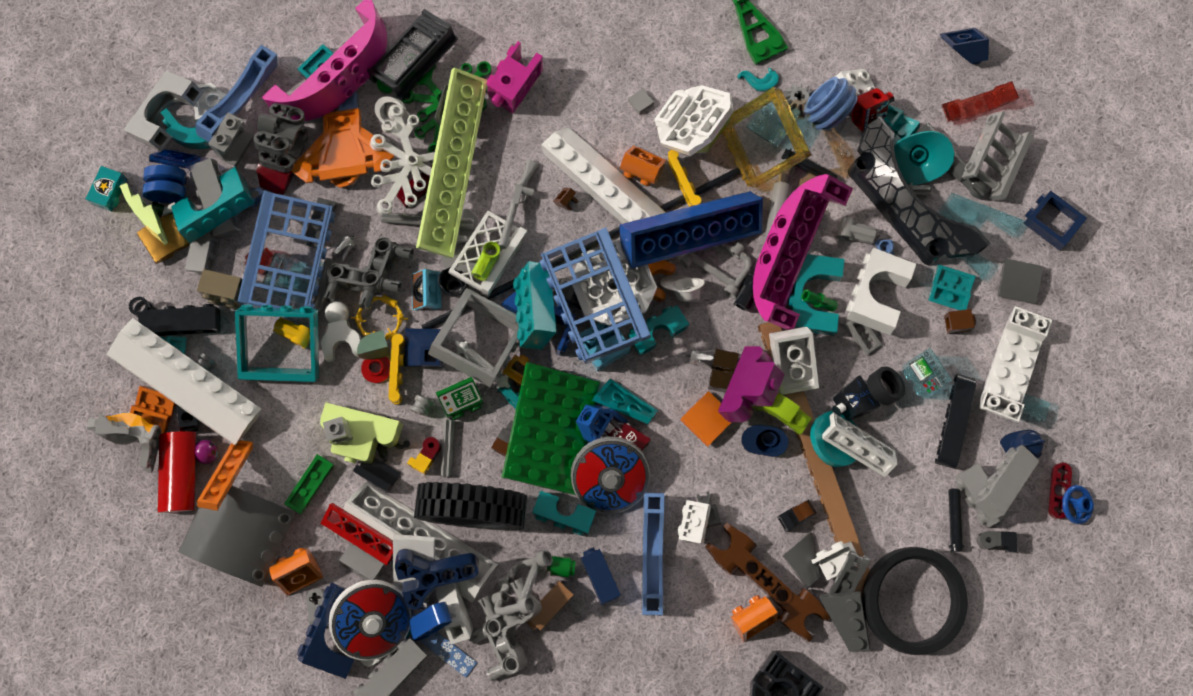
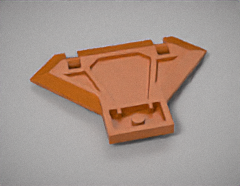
[291,108,395,184]

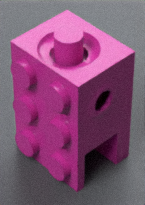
[486,41,543,113]

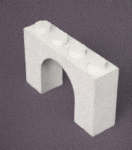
[846,248,916,335]

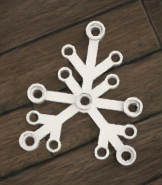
[370,105,435,216]

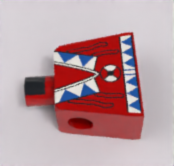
[851,88,895,132]

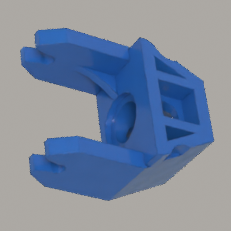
[576,405,628,443]

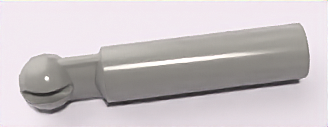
[764,159,794,243]

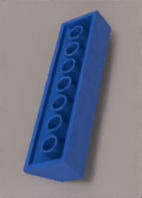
[620,191,763,268]

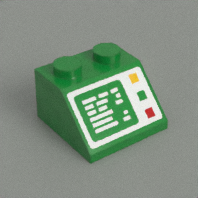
[436,377,484,421]

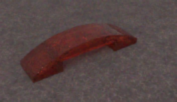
[941,81,1019,122]

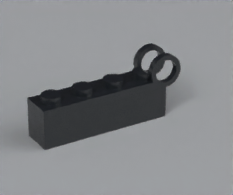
[129,297,220,336]

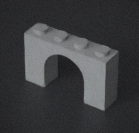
[123,71,204,152]

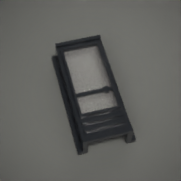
[367,9,458,101]

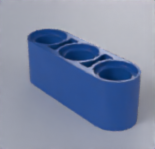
[409,602,452,641]

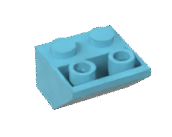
[579,322,630,371]

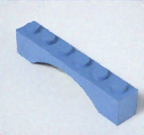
[195,45,277,142]
[642,493,664,616]

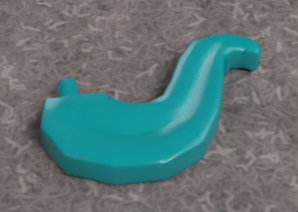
[737,68,779,92]

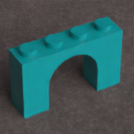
[171,167,254,243]
[788,254,844,336]

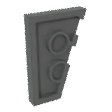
[820,591,870,652]

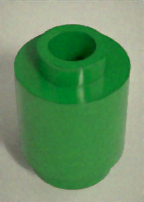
[547,556,576,578]

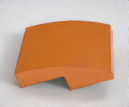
[130,385,176,433]
[680,391,732,447]

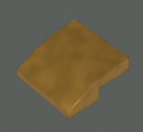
[137,213,190,264]

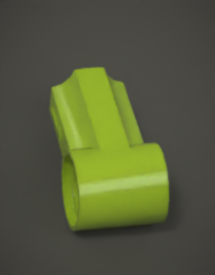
[471,241,500,281]

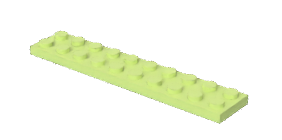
[416,68,487,258]

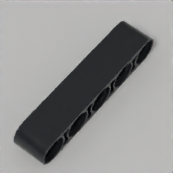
[935,374,977,469]

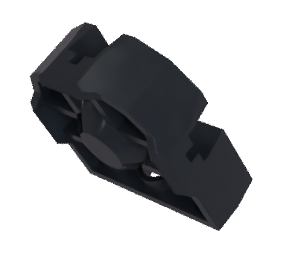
[749,650,824,696]

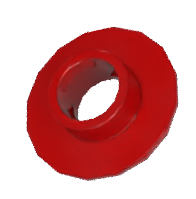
[361,357,390,383]

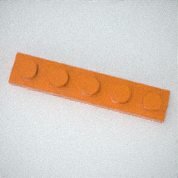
[197,440,253,511]

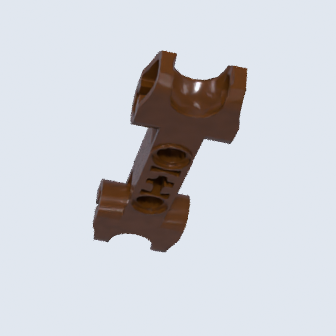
[704,523,830,642]

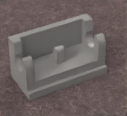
[185,235,220,275]
[339,543,385,580]

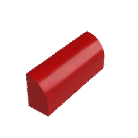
[157,431,196,513]

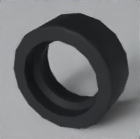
[867,366,905,405]

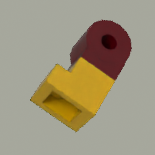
[407,437,441,475]

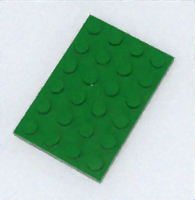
[501,362,600,495]

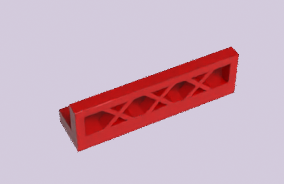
[320,503,393,565]

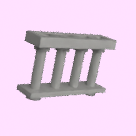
[962,111,1034,201]

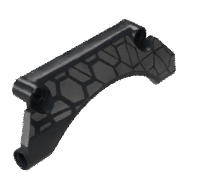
[848,115,991,265]

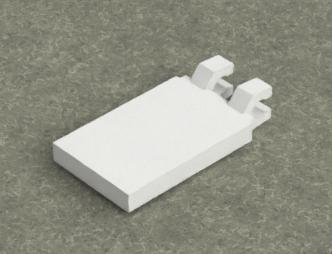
[393,534,435,608]

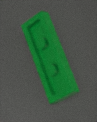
[284,454,334,515]

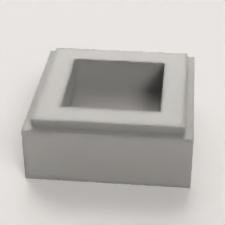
[628,88,654,114]

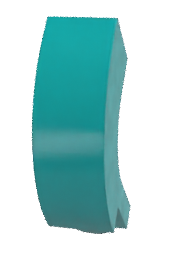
[160,108,210,150]

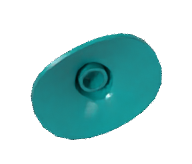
[894,131,955,185]

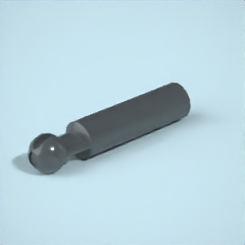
[917,122,989,199]

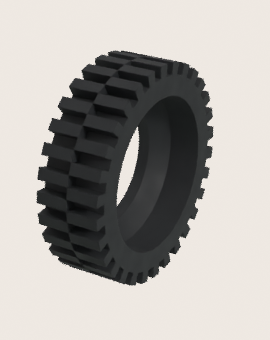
[414,482,527,530]

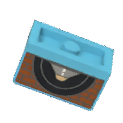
[412,269,441,310]

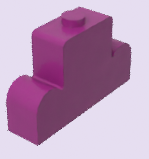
[718,346,785,422]

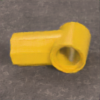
[273,317,310,349]

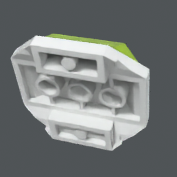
[655,85,733,156]
[571,240,657,326]

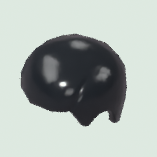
[438,267,468,297]

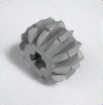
[782,83,813,116]

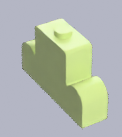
[320,402,403,464]

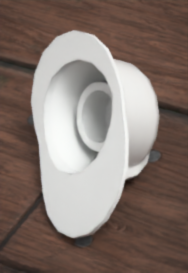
[374,96,412,129]
[660,275,705,302]

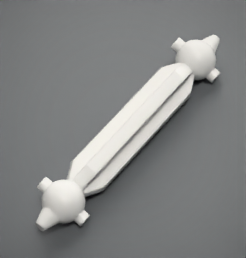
[455,341,510,388]

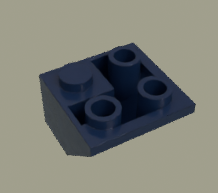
[404,328,444,368]

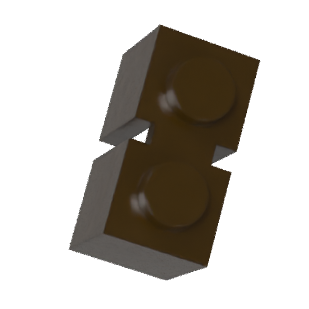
[708,349,739,393]

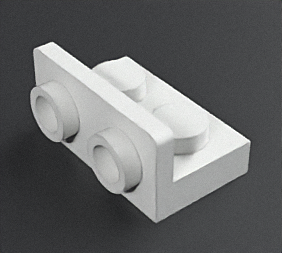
[678,500,711,544]
[811,541,859,581]

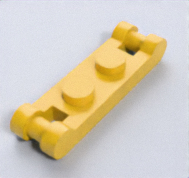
[668,150,701,207]
[388,334,405,405]

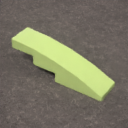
[120,183,168,244]

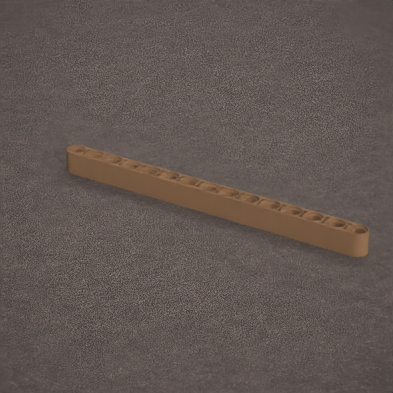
[758,322,870,596]

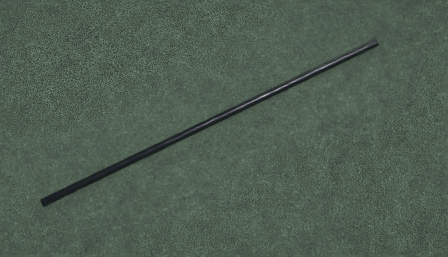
[421,167,741,329]

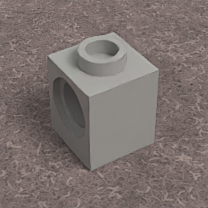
[323,417,353,445]

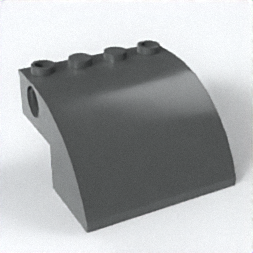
[178,486,296,587]

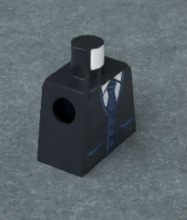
[832,375,881,421]

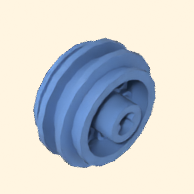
[803,76,858,131]

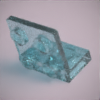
[746,97,801,147]

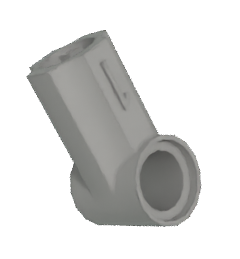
[836,218,876,245]

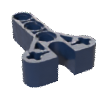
[395,549,479,610]

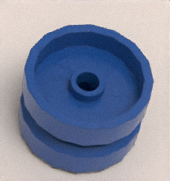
[142,165,187,203]

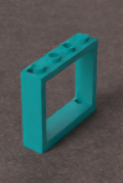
[235,304,319,382]

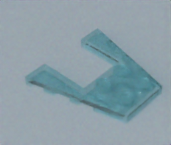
[937,193,1024,280]

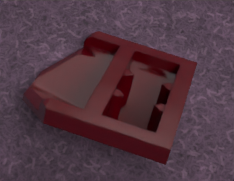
[256,157,295,195]

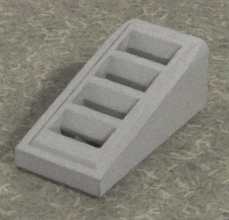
[843,320,882,355]

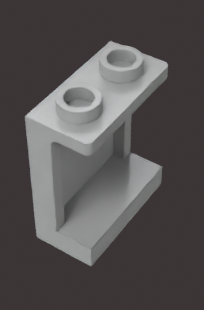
[208,112,254,168]

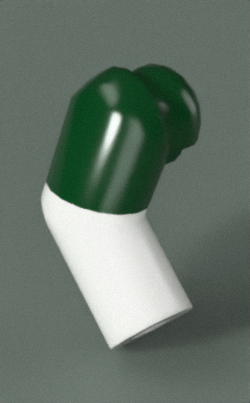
[150,201,176,217]

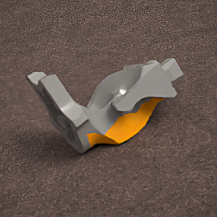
[87,413,162,474]

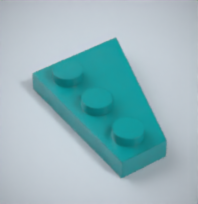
[592,379,658,424]

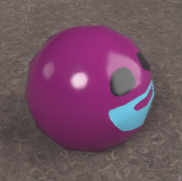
[195,440,218,464]

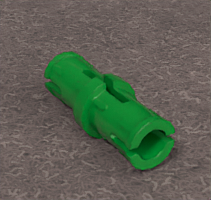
[801,289,838,312]

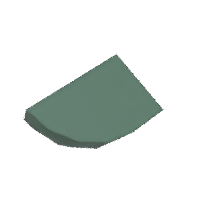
[357,330,390,360]

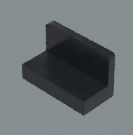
[353,457,400,493]

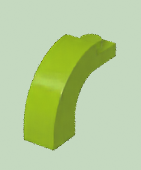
[752,393,812,434]

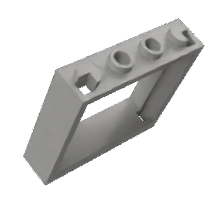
[428,288,519,387]

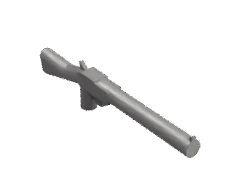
[498,159,538,249]

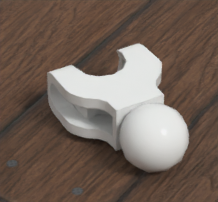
[321,302,362,363]

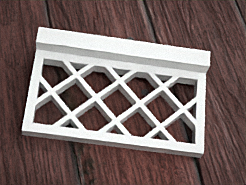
[449,211,527,298]

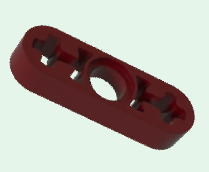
[1048,462,1072,519]

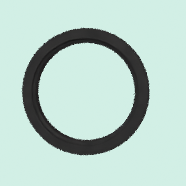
[862,547,968,655]

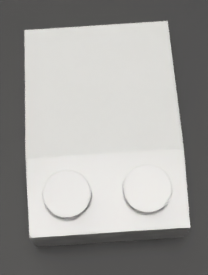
[769,327,819,395]

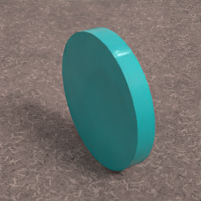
[810,411,857,468]

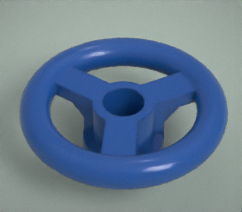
[1062,485,1094,525]

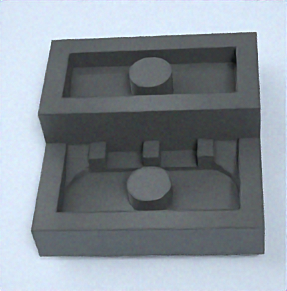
[997,258,1043,304]

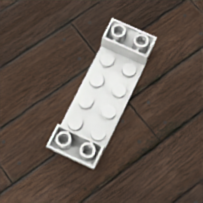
[980,306,1052,423]

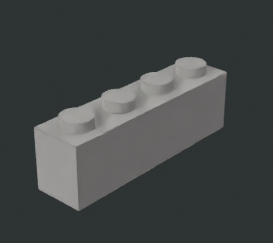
[190,158,241,239]
[975,445,1039,520]
[353,638,429,696]

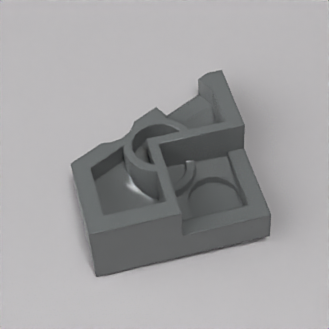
[782,533,822,588]

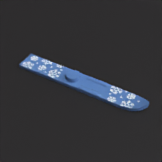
[411,612,477,677]

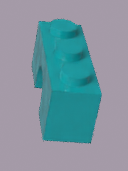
[628,305,689,357]
[532,490,596,536]

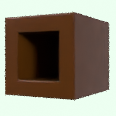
[944,309,976,334]

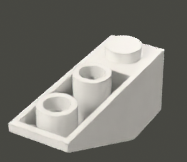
[435,583,474,644]

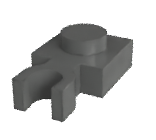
[697,492,721,528]

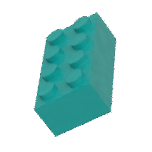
[513,261,556,350]

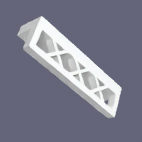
[822,412,898,477]

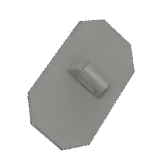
[442,209,480,273]

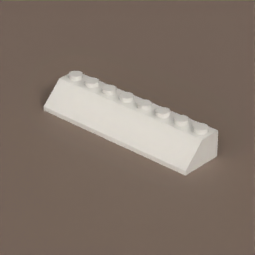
[542,127,666,224]
[107,318,261,445]
[343,481,498,603]

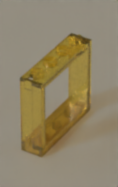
[722,87,811,188]

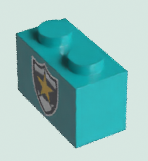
[85,166,127,212]

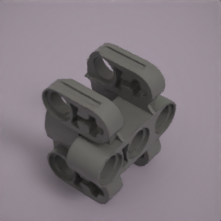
[253,103,309,173]

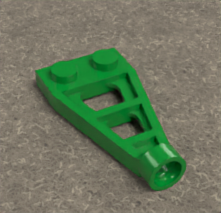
[732,0,788,65]

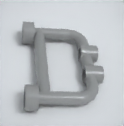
[676,242,752,299]
[492,550,553,616]

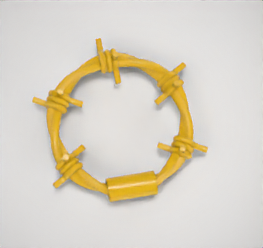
[351,295,408,343]

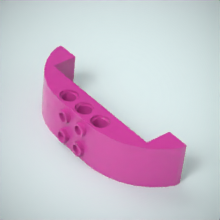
[262,0,387,121]
[753,174,853,330]

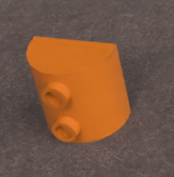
[620,145,667,186]
[269,548,324,596]
[730,595,778,642]

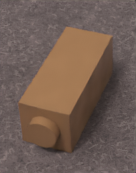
[526,581,574,631]

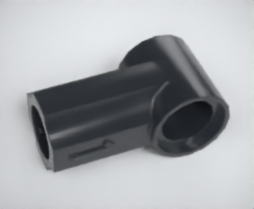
[733,271,754,312]

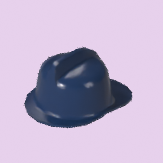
[741,425,788,457]
[1000,430,1045,458]

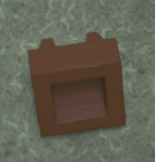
[553,188,578,210]

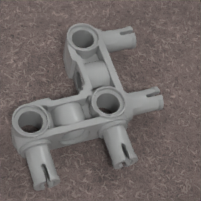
[470,578,542,681]

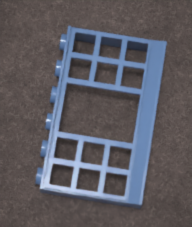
[238,191,336,319]
[540,227,651,364]

